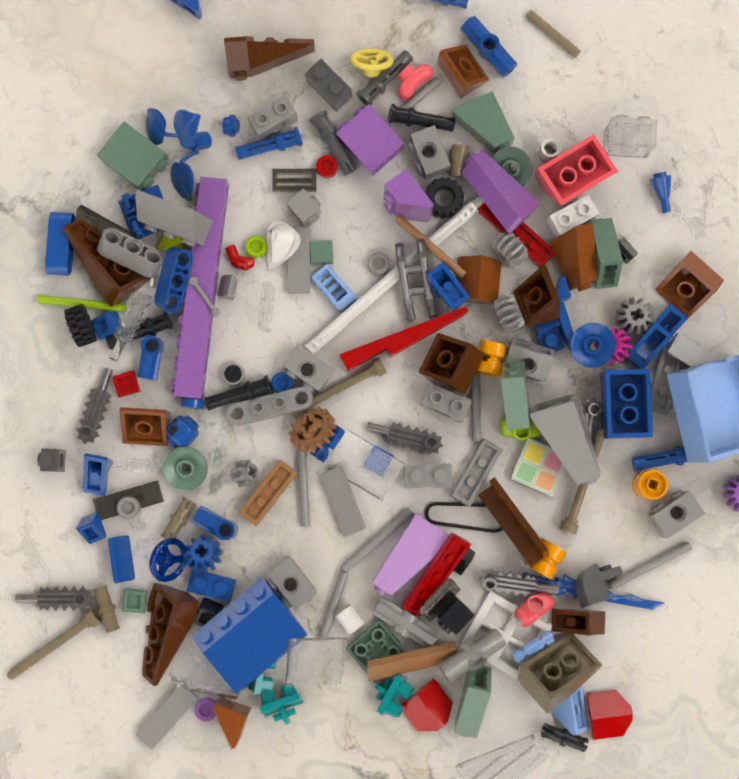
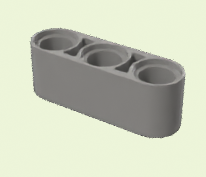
[97,228,164,277]

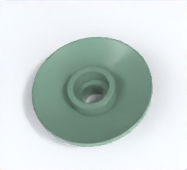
[492,146,533,187]
[163,447,208,490]

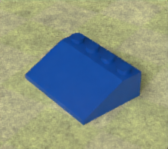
[192,577,308,694]

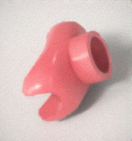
[398,64,433,101]
[514,592,555,627]

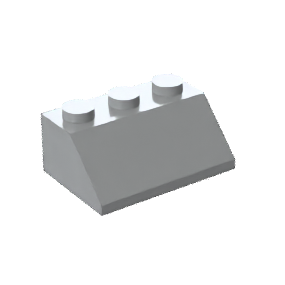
[135,190,213,247]

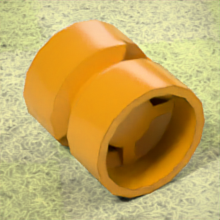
[477,340,508,377]
[632,470,668,499]
[526,538,567,580]

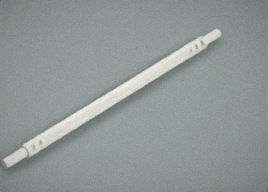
[305,196,485,355]

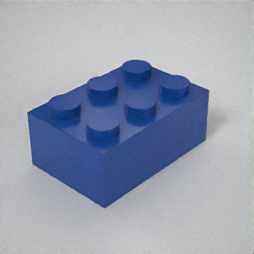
[600,369,653,439]

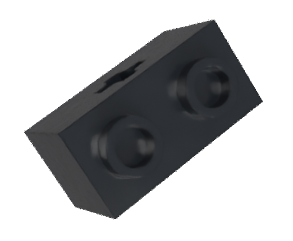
[437,596,475,635]

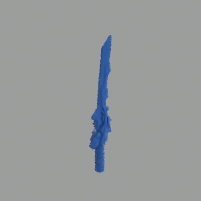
[522,572,664,610]

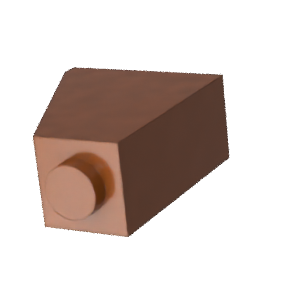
[550,223,598,292]

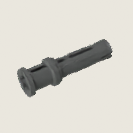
[356,50,413,106]
[309,110,357,176]

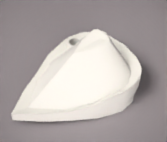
[266,221,301,270]

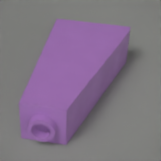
[461,150,540,234]

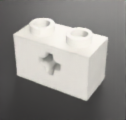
[546,195,599,239]

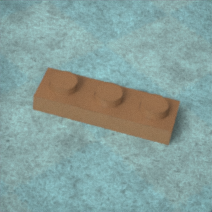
[239,460,298,527]

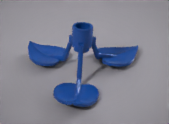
[146,108,212,201]

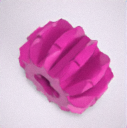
[594,327,633,365]

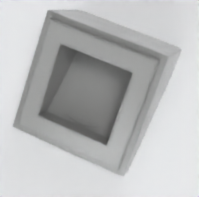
[218,274,238,300]

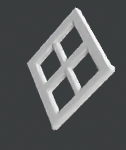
[459,591,552,683]

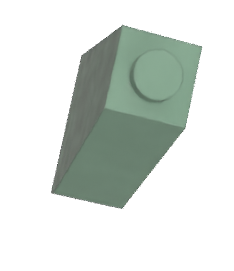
[451,91,515,153]
[590,218,623,289]
[454,666,492,738]

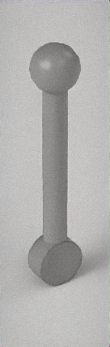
[189,277,220,317]

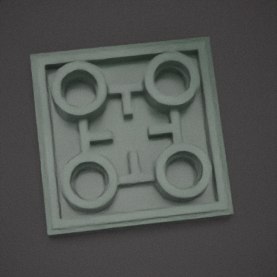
[345,618,408,683]

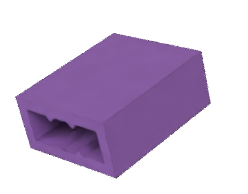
[336,104,405,177]

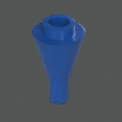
[650,172,671,213]

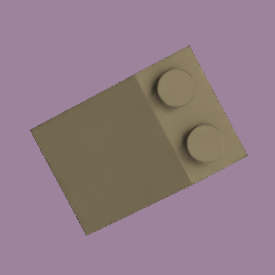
[517,633,602,713]

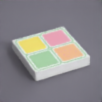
[510,438,565,496]

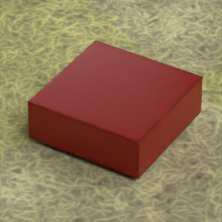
[112,370,141,398]

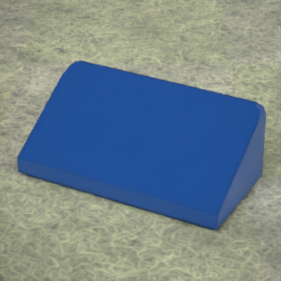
[108,535,135,583]

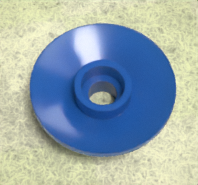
[570,323,616,368]

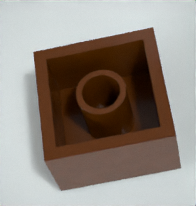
[418,333,485,394]

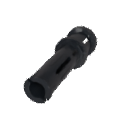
[388,103,456,132]
[105,311,174,350]
[204,375,273,411]

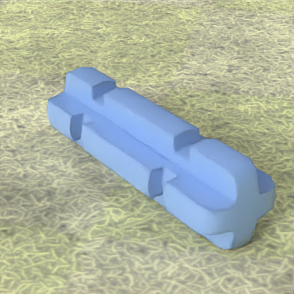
[512,631,554,664]

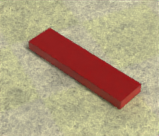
[478,203,555,268]
[401,532,471,617]

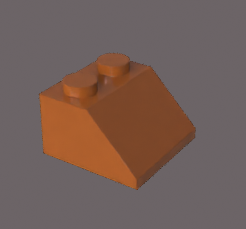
[655,251,724,318]

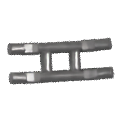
[395,239,438,322]

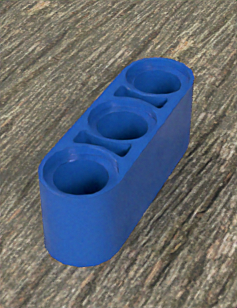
[45,212,75,276]
[154,246,193,313]

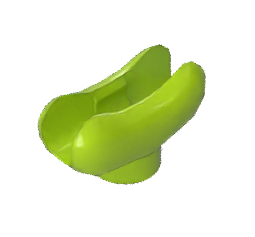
[499,417,541,440]

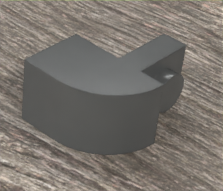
[575,563,623,608]

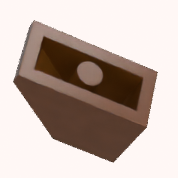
[552,609,605,635]

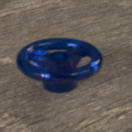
[149,538,188,582]

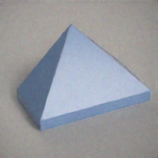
[551,686,589,735]

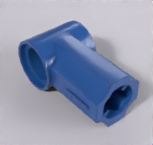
[137,335,164,380]
[192,505,238,540]

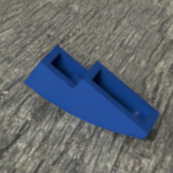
[628,302,688,369]

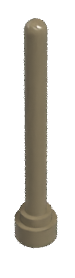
[289,357,387,416]
[559,429,605,534]
[7,608,102,680]

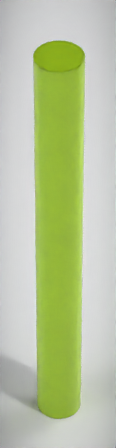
[37,294,127,313]

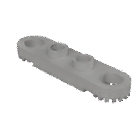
[226,387,314,426]

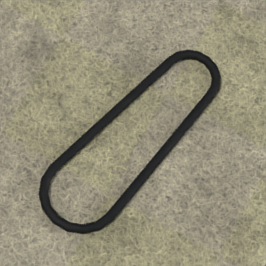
[425,502,503,533]

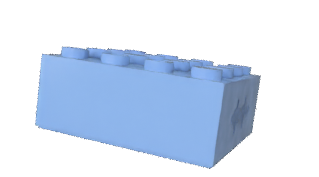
[667,354,739,463]

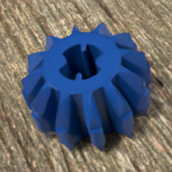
[184,534,223,574]

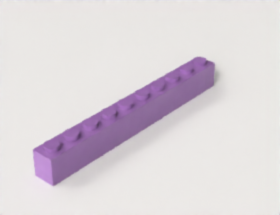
[171,176,229,400]

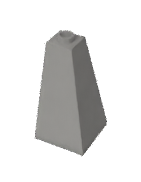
[530,392,601,485]

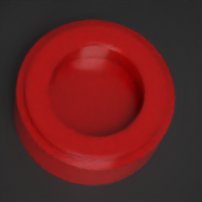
[316,155,338,178]

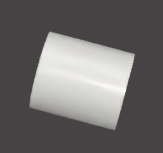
[538,138,561,163]
[335,604,365,635]

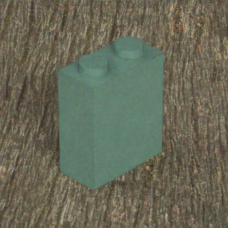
[97,121,169,191]
[501,359,531,430]

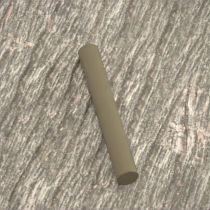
[526,10,581,58]

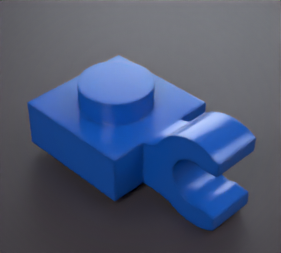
[310,425,346,463]

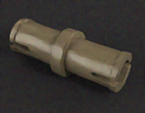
[161,497,196,543]
[93,585,120,633]

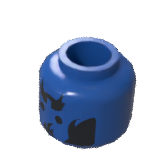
[166,415,199,448]

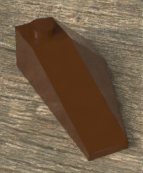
[224,36,315,81]
[63,219,151,307]
[142,583,199,686]

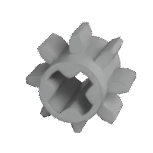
[231,460,258,488]

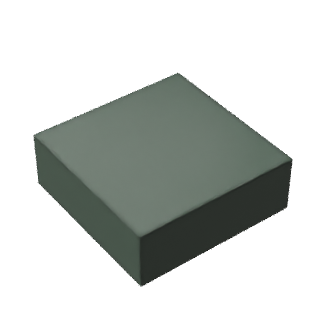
[310,240,333,264]
[122,588,148,613]

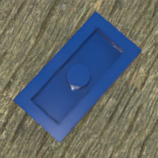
[186,569,236,602]

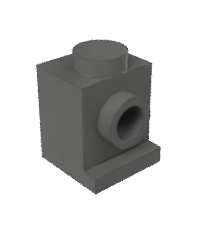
[37,448,66,472]

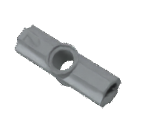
[372,596,439,648]
[438,628,506,683]

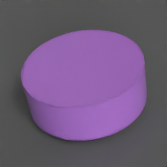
[195,697,216,721]

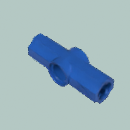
[460,16,518,78]

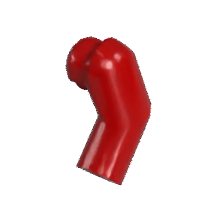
[225,245,255,271]

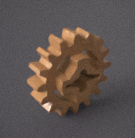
[289,406,337,453]

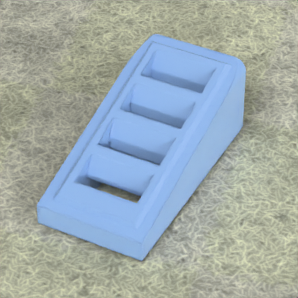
[311,263,357,313]

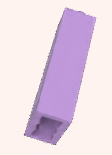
[372,513,449,596]

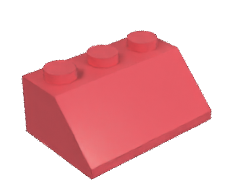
[534,134,618,206]

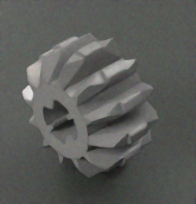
[491,231,528,269]
[493,294,525,333]
[615,297,654,335]

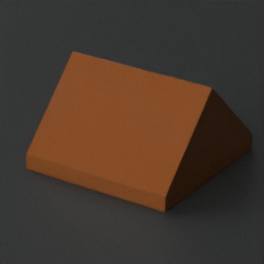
[438,44,489,98]
[456,255,502,305]
[119,407,171,446]
[212,697,251,750]

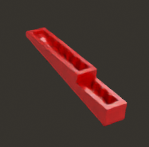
[339,307,469,372]

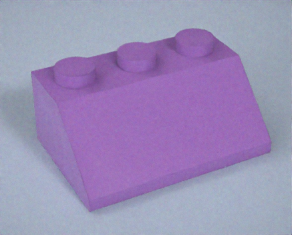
[383,168,434,222]

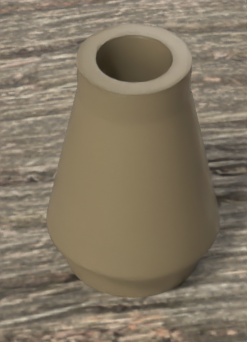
[449,144,470,178]

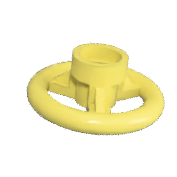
[350,49,394,77]

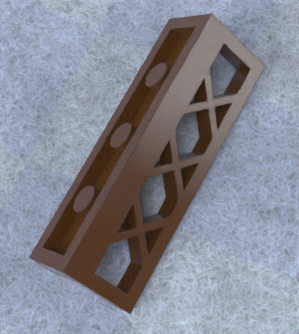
[478,477,550,568]

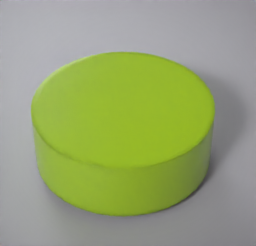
[245,236,268,259]

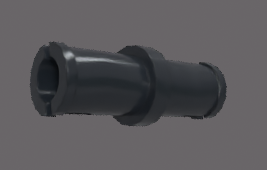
[540,723,589,752]

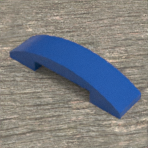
[555,276,574,351]

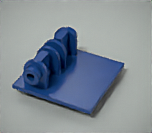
[118,185,164,240]

